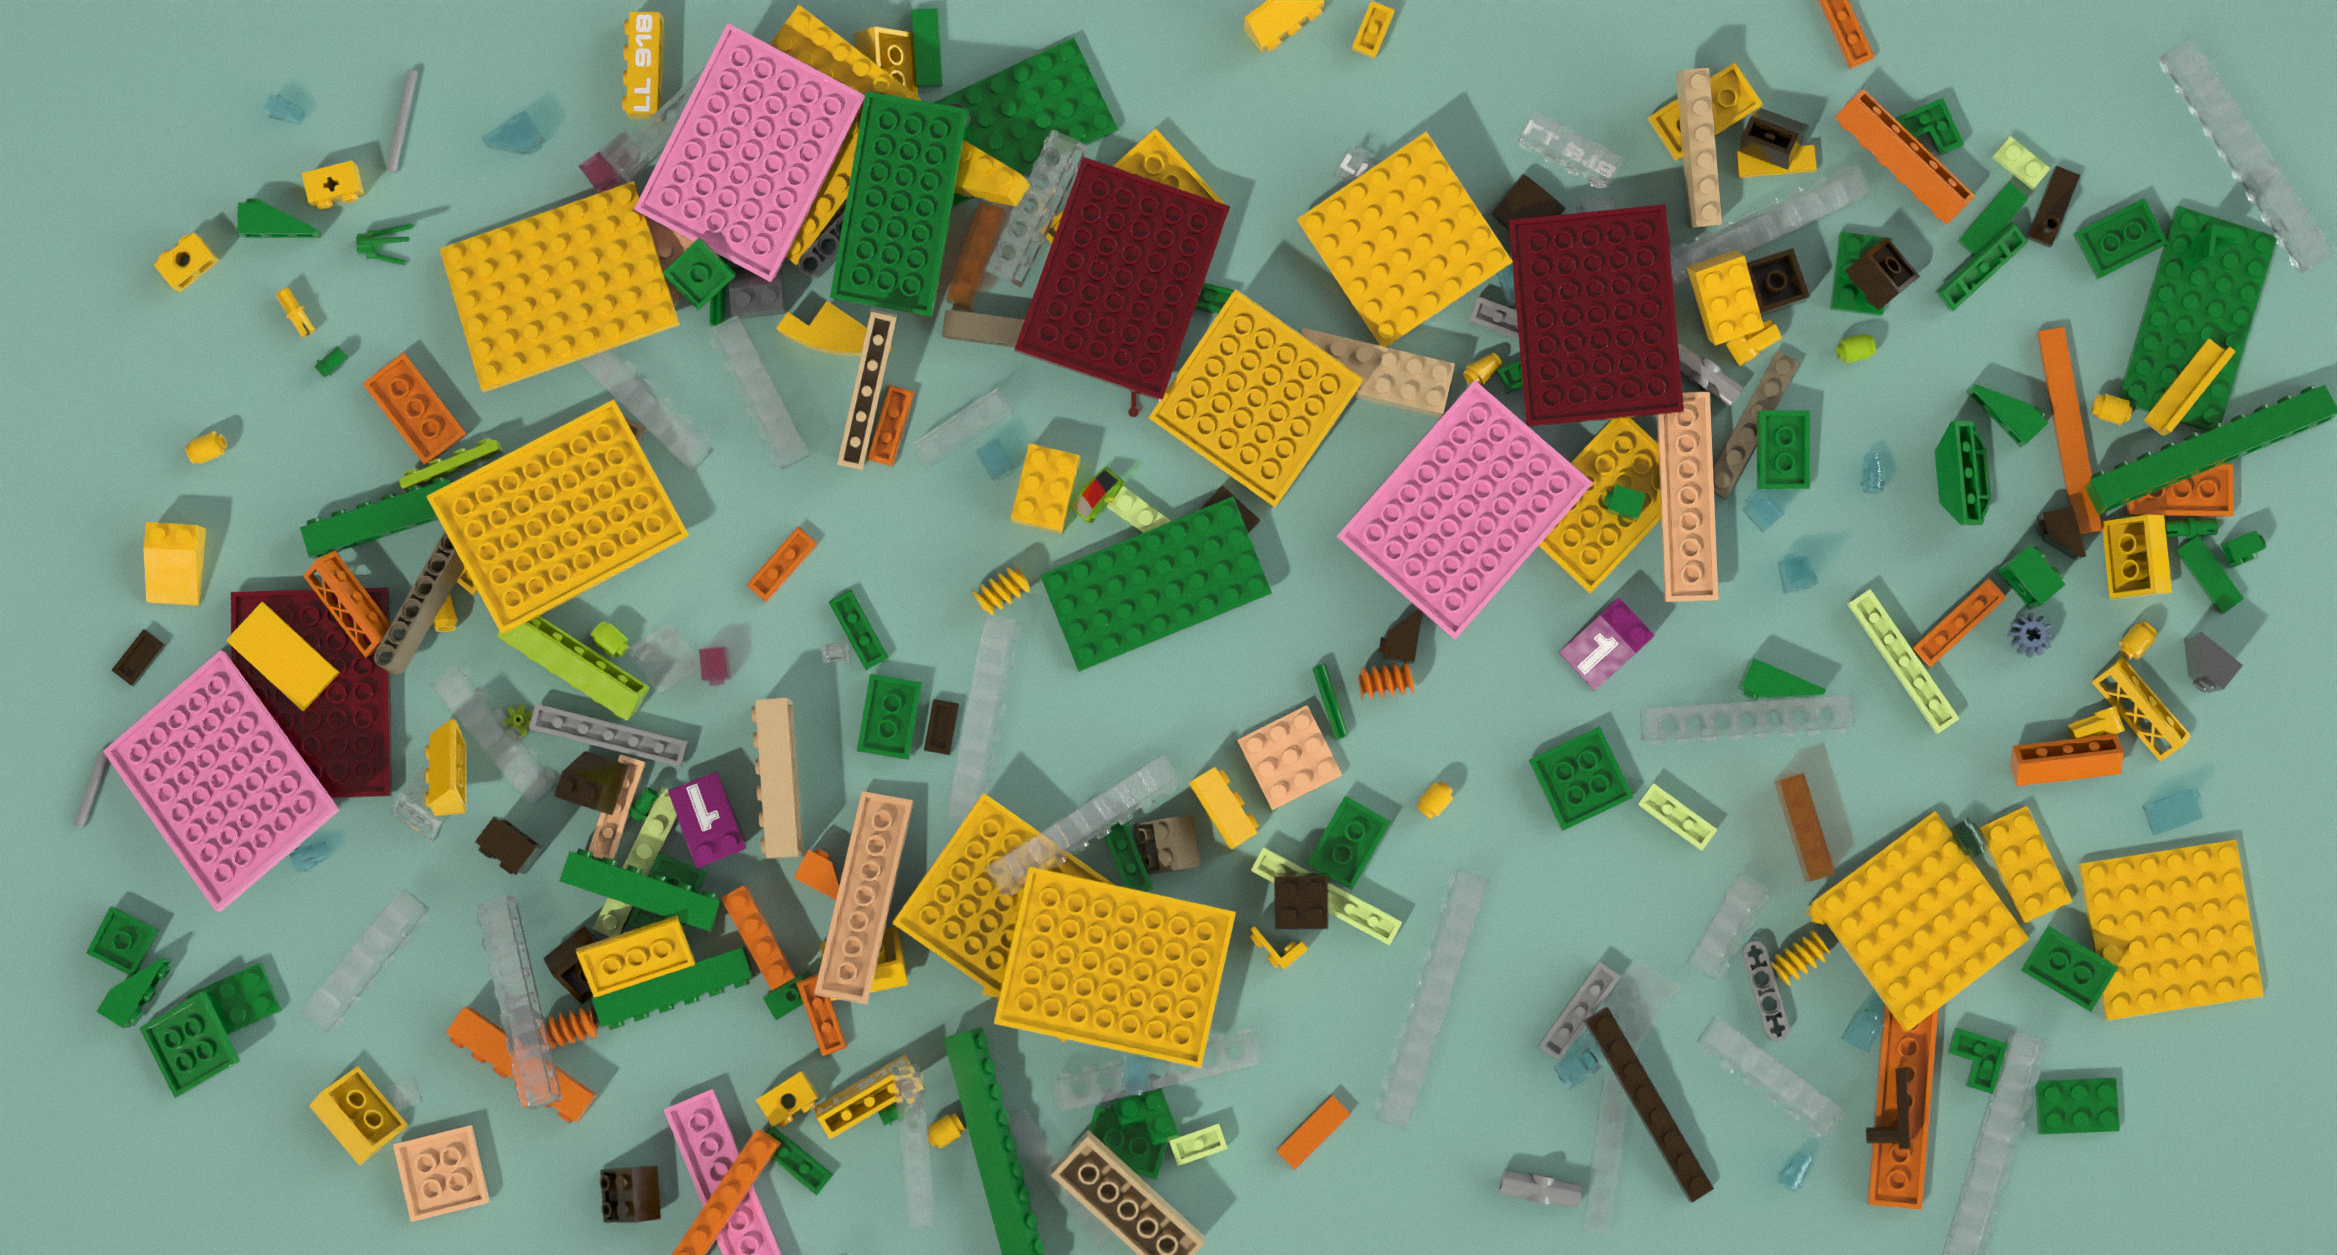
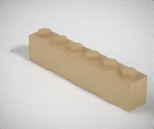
[1676,68,1722,228]
[837,309,897,470]

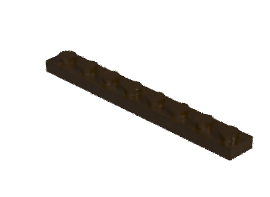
[1583,1007,1714,1203]

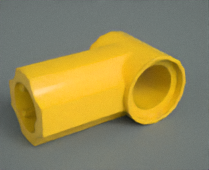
[1726,319,1782,366]
[2067,706,2125,739]

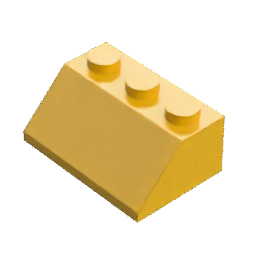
[1244,0,1324,54]
[854,26,918,96]
[2102,514,2172,599]
[425,719,467,816]
[1189,767,1259,850]
[821,926,908,1001]
[309,1066,409,1166]

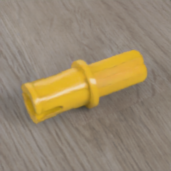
[276,288,316,338]

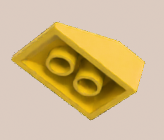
[144,522,206,606]

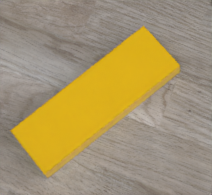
[1736,145,1817,179]

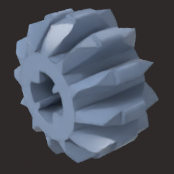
[2008,613,2054,658]

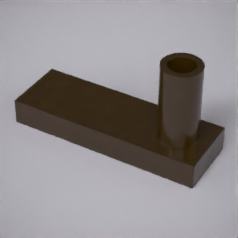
[2026,165,2080,248]
[1866,1067,1910,1149]

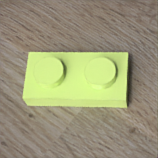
[1992,136,2051,190]
[1169,1123,1228,1166]

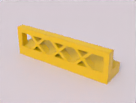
[2143,339,2236,436]
[2092,656,2191,762]

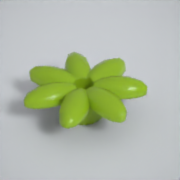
[502,703,534,737]

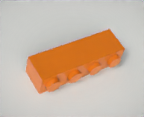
[2010,734,2124,786]
[721,885,798,991]

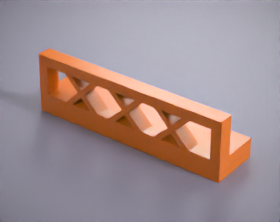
[303,551,391,658]

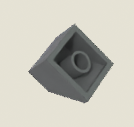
[729,265,786,319]
[2184,632,2243,693]

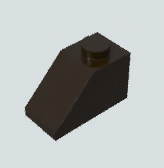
[2035,506,2086,560]
[1378,610,1423,664]

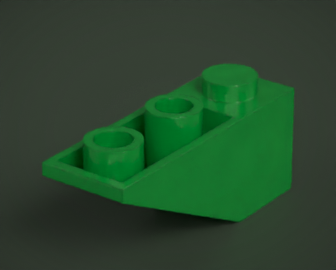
[96,958,172,1028]

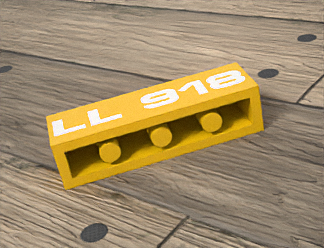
[622,12,664,120]
[813,1054,922,1139]

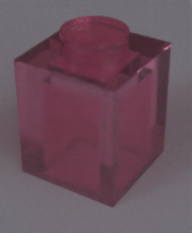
[578,151,621,193]
[699,647,731,686]

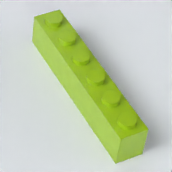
[497,616,650,721]

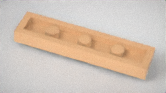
[588,754,646,860]

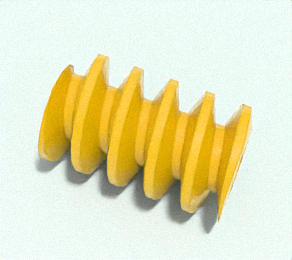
[972,563,1030,616]
[1771,931,1830,986]

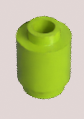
[1835,333,1876,364]
[590,621,630,659]

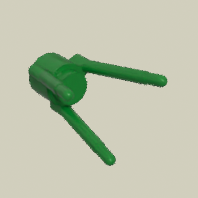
[356,224,414,265]

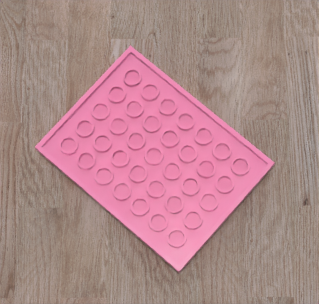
[634,23,865,282]
[1337,380,1593,640]
[103,650,340,912]

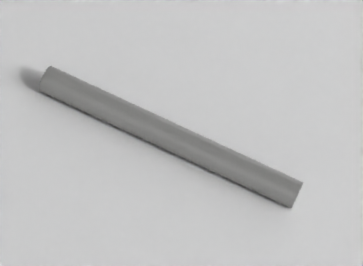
[386,70,418,173]

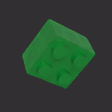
[1996,545,2066,609]

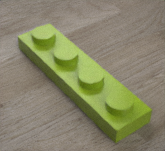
[398,438,503,491]

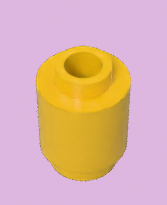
[2091,393,2133,426]
[185,431,227,464]
[2118,621,2158,660]
[1415,781,1454,820]
[925,1112,966,1149]

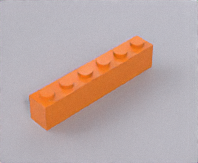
[1835,89,1975,225]
[446,1006,598,1123]
[672,1128,781,1255]

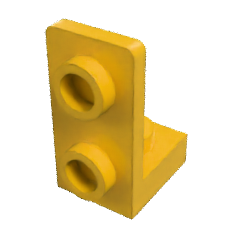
[1249,926,1308,970]

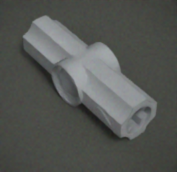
[1678,343,1743,407]
[1499,1170,1582,1208]

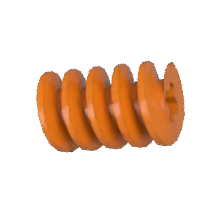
[1358,662,1414,700]
[539,1005,598,1049]

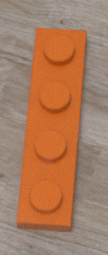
[1911,578,2007,668]

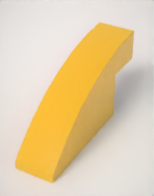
[776,301,893,356]

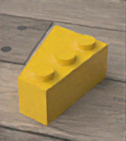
[955,140,1030,207]

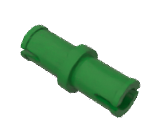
[2165,518,2218,539]

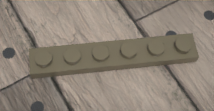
[1713,351,1800,500]

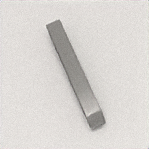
[1741,941,1789,1041]

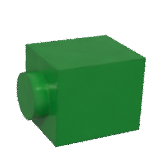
[1603,485,1646,521]

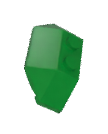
[1934,421,1991,525]

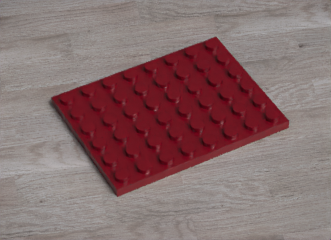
[1014,157,1230,401]
[1509,204,1684,427]
[231,587,392,798]

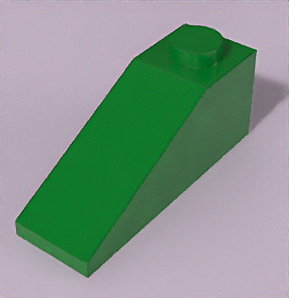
[237,198,321,238]
[1966,384,2048,448]
[1738,658,1826,701]

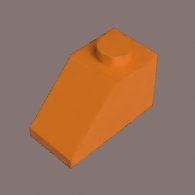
[793,848,840,900]

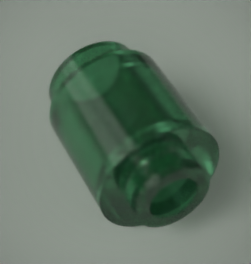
[1951,818,1988,858]

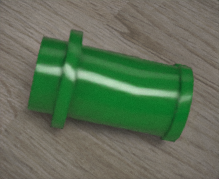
[314,346,349,378]
[629,786,659,821]
[878,1098,913,1126]

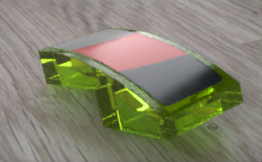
[1070,467,1125,523]

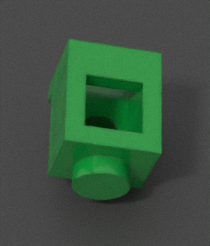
[2220,530,2266,568]

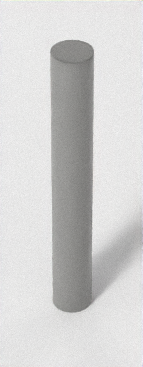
[74,750,108,828]

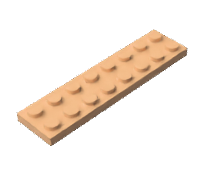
[1657,392,1719,602]
[814,791,914,1005]

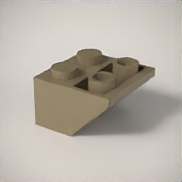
[1134,815,1201,875]

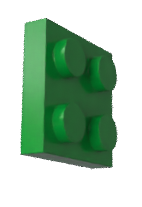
[661,237,736,311]
[86,906,160,976]

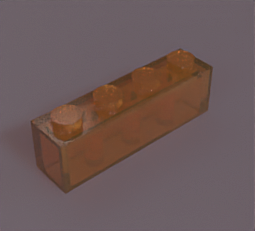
[946,201,1006,311]
[1774,773,1835,882]

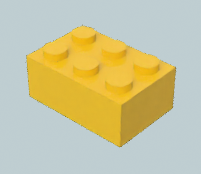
[1687,250,1764,345]
[1010,443,1080,534]

